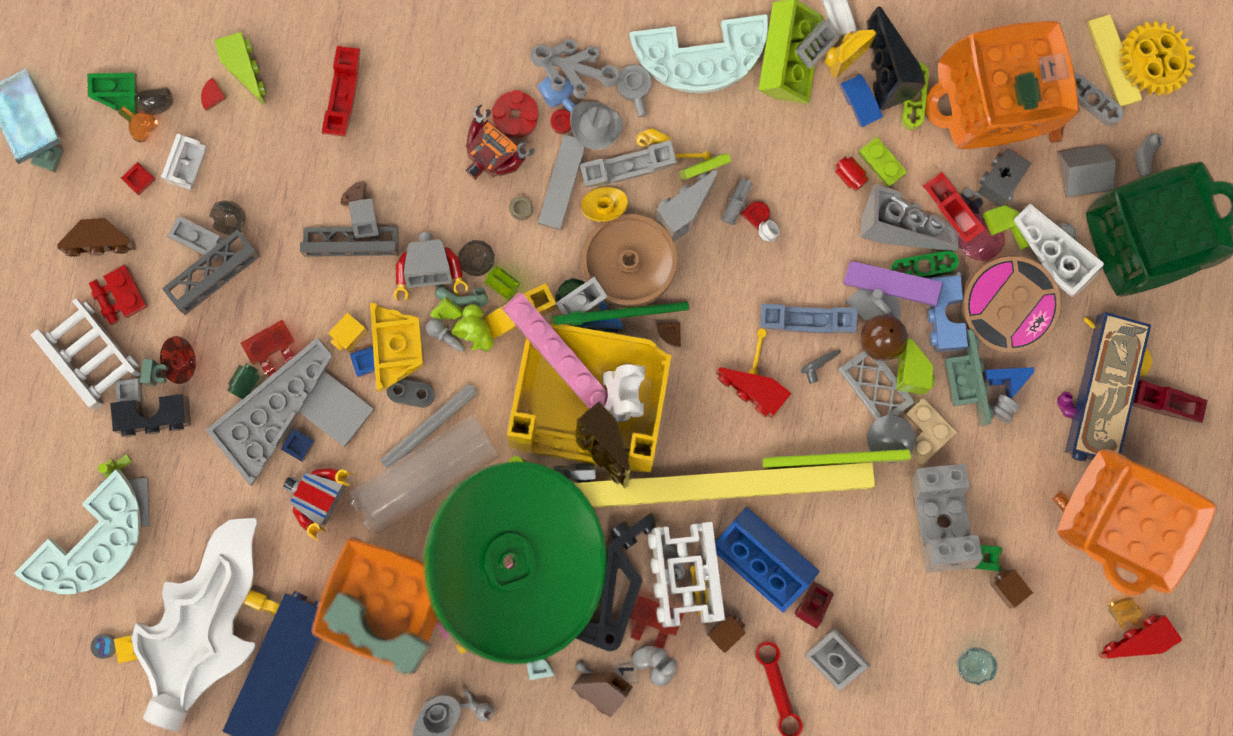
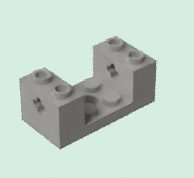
[911,464,982,573]

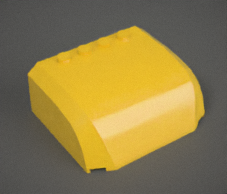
[507,324,672,472]

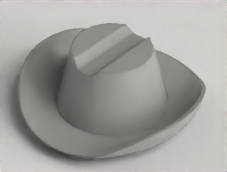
[570,101,623,150]

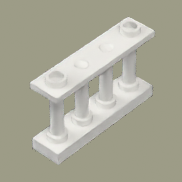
[31,299,141,410]

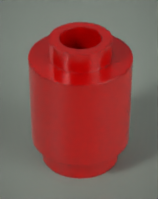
[835,156,869,192]

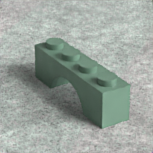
[323,592,432,675]

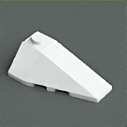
[1014,204,1104,297]

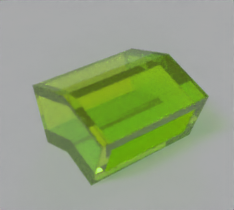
[485,265,520,302]

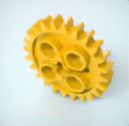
[1119,21,1195,96]

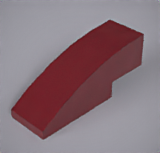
[1133,380,1208,423]

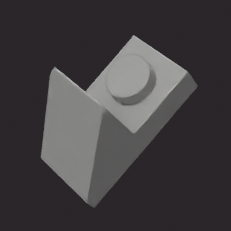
[556,276,608,315]

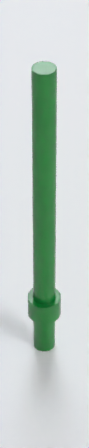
[552,301,689,326]

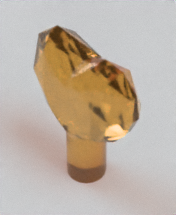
[118,106,158,142]

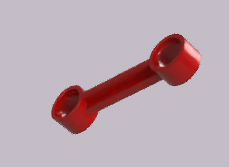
[755,642,803,736]

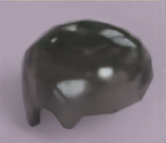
[135,88,173,115]
[209,200,246,235]
[458,240,495,276]

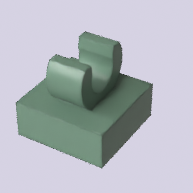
[31,146,64,173]
[140,359,169,387]

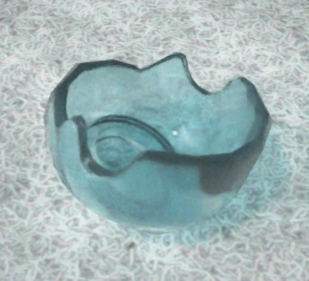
[956,647,998,685]

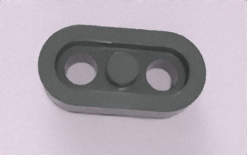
[386,379,435,408]

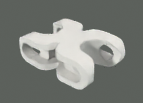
[603,364,645,422]

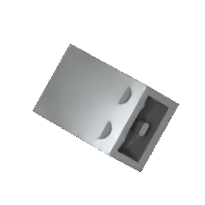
[656,170,718,242]

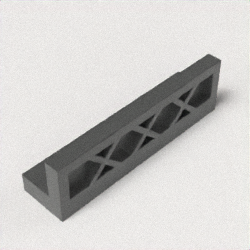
[300,226,399,257]
[162,229,260,315]

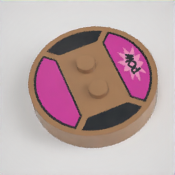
[961,256,1061,352]

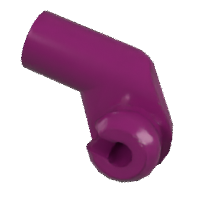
[1057,392,1076,419]

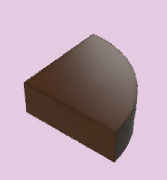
[340,182,366,206]
[656,323,681,347]

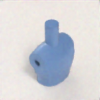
[537,76,576,113]

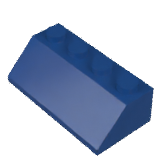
[715,507,820,613]

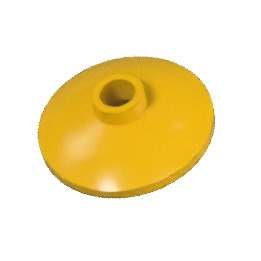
[581,187,628,222]

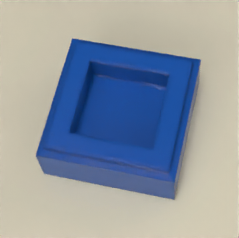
[350,347,375,377]

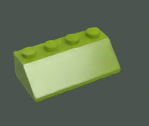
[758,0,823,104]

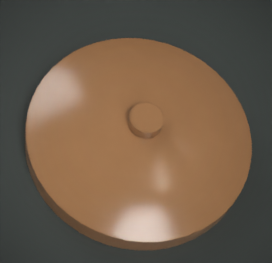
[582,214,677,308]

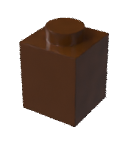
[991,569,1033,608]
[707,615,746,653]

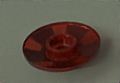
[160,336,196,384]

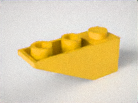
[483,283,557,339]

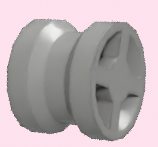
[992,395,1020,424]

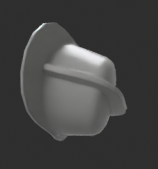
[412,695,460,736]

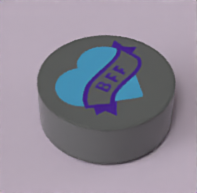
[91,634,116,659]

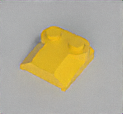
[824,30,876,79]

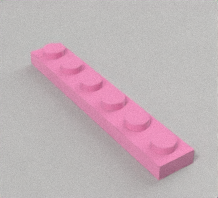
[502,292,608,409]

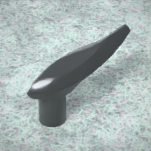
[800,350,841,384]

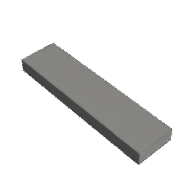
[538,135,585,230]

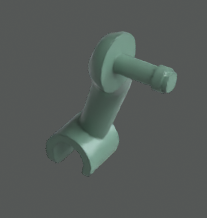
[435,285,488,306]

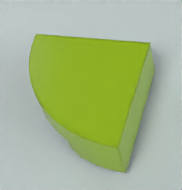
[430,296,463,320]

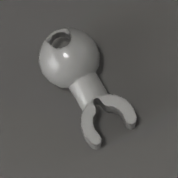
[458,691,494,722]

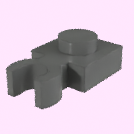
[554,464,595,483]

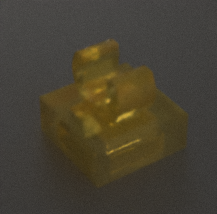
[1108,597,1142,629]

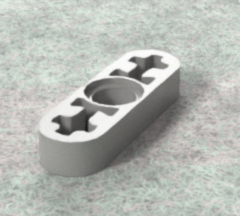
[1075,74,1124,126]

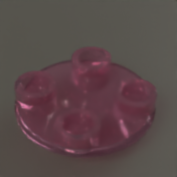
[958,214,1005,261]

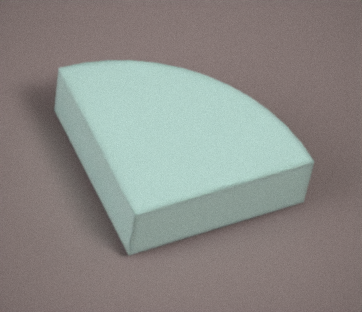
[527,659,554,680]

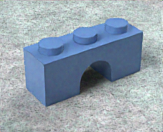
[927,276,968,352]

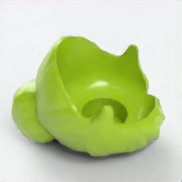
[452,305,494,352]

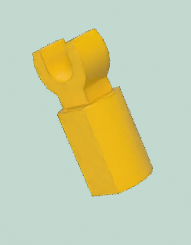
[243,589,280,616]

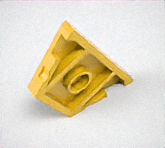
[370,303,424,392]

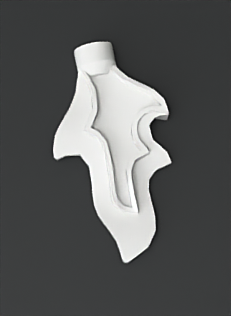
[132,518,258,732]

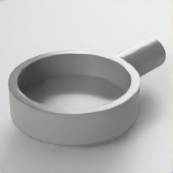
[616,65,651,117]

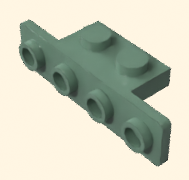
[944,329,993,426]

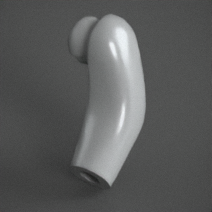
[1135,134,1163,177]
[661,540,685,582]

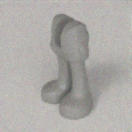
[632,646,677,686]

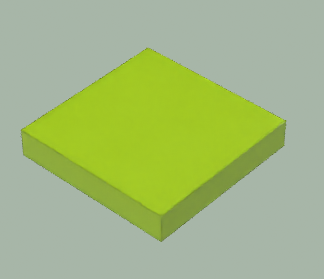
[678,153,732,180]

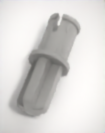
[721,178,752,225]

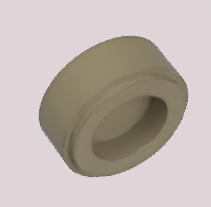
[509,196,533,221]

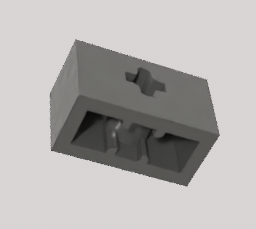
[978,148,1031,207]

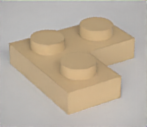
[905,398,957,466]

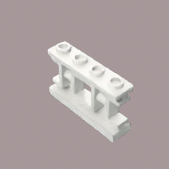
[648,522,725,628]

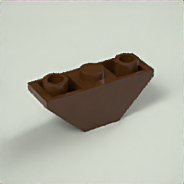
[57,218,136,257]

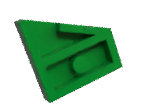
[87,73,138,119]

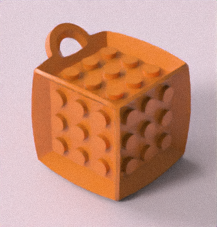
[925,21,1079,149]
[1057,449,1217,596]
[312,537,438,666]

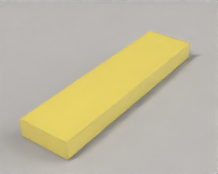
[1087,15,1142,107]

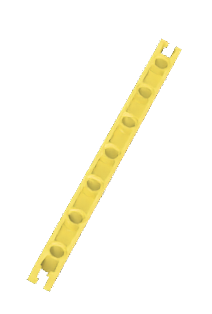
[574,463,875,508]

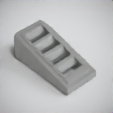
[795,20,841,69]

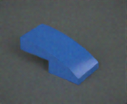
[840,74,883,127]

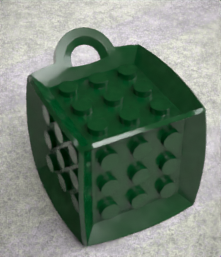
[1086,161,1233,297]

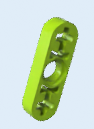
[901,62,929,130]

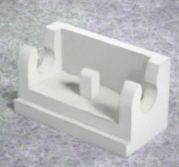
[161,134,207,190]

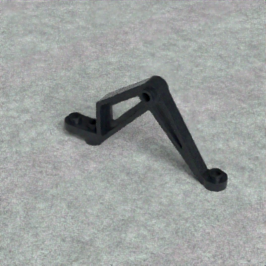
[576,512,658,652]

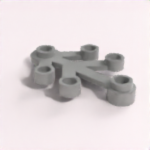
[530,39,619,98]

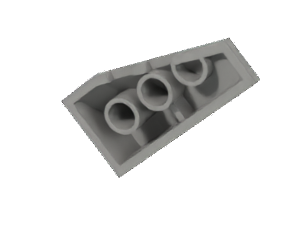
[860,184,958,251]

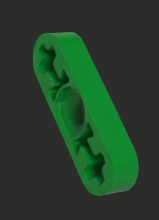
[889,251,959,278]

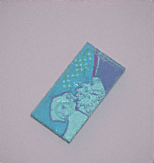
[0,69,61,164]

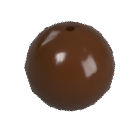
[860,314,908,362]

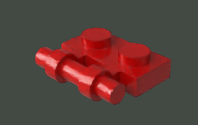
[89,265,148,325]

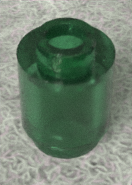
[1013,72,1043,111]
[227,363,260,400]

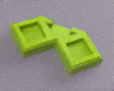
[982,205,1030,250]

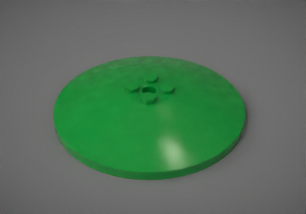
[424,461,606,664]

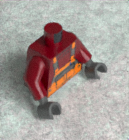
[465,105,535,180]

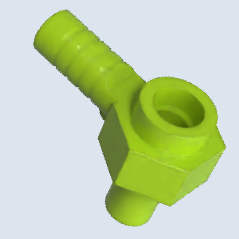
[98,454,133,478]

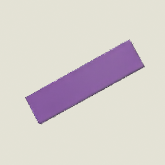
[844,261,943,307]

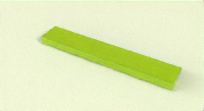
[763,449,911,469]

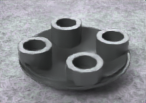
[867,414,916,463]

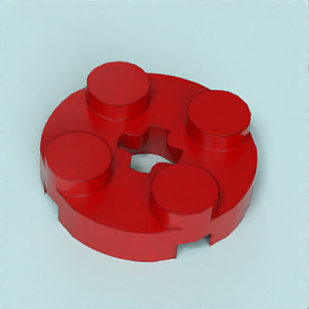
[492,90,539,138]

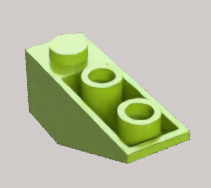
[214,32,267,104]

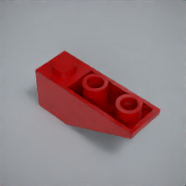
[716,367,792,418]
[1099,614,1183,659]

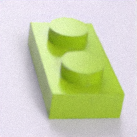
[858,137,907,188]

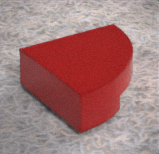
[201,78,226,111]

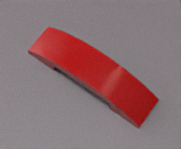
[321,46,360,137]

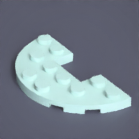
[629,15,768,93]
[14,469,141,594]

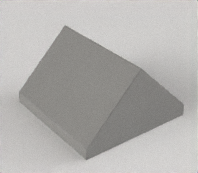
[1057,145,1116,197]
[804,629,870,691]

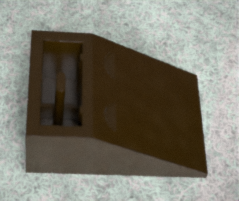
[576,401,630,488]

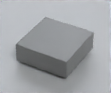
[115,378,143,403]

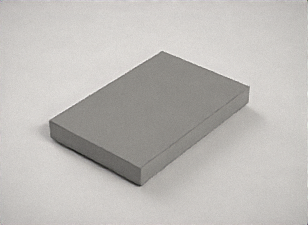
[299,372,375,447]

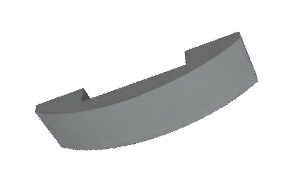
[580,140,677,187]

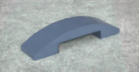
[760,304,857,333]

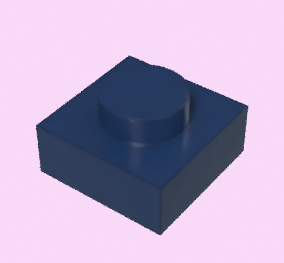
[281,429,315,462]

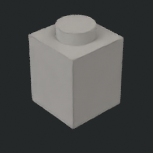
[349,198,379,239]

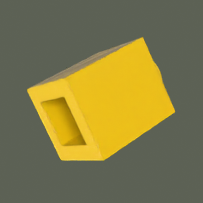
[328,312,368,353]

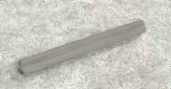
[381,384,478,470]

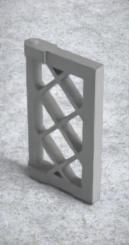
[838,351,915,420]

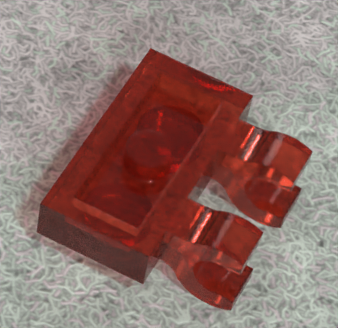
[240,320,296,377]
[630,596,684,649]

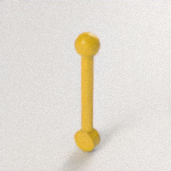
[674,151,711,160]
[749,329,767,375]

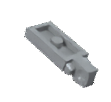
[168,216,233,260]

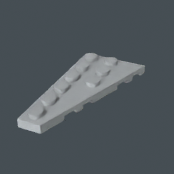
[206,338,334,486]

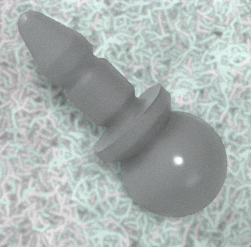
[426,319,465,352]

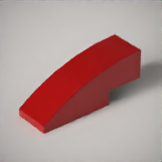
[923,170,985,243]

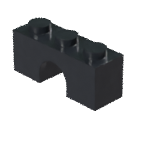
[110,394,191,437]

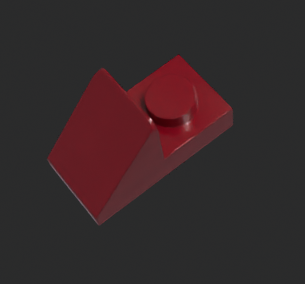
[795,581,834,629]

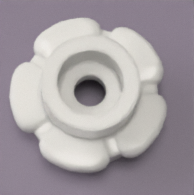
[758,220,780,242]

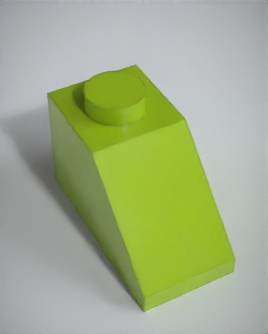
[896,338,935,395]

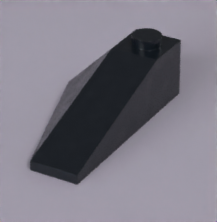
[867,6,926,110]

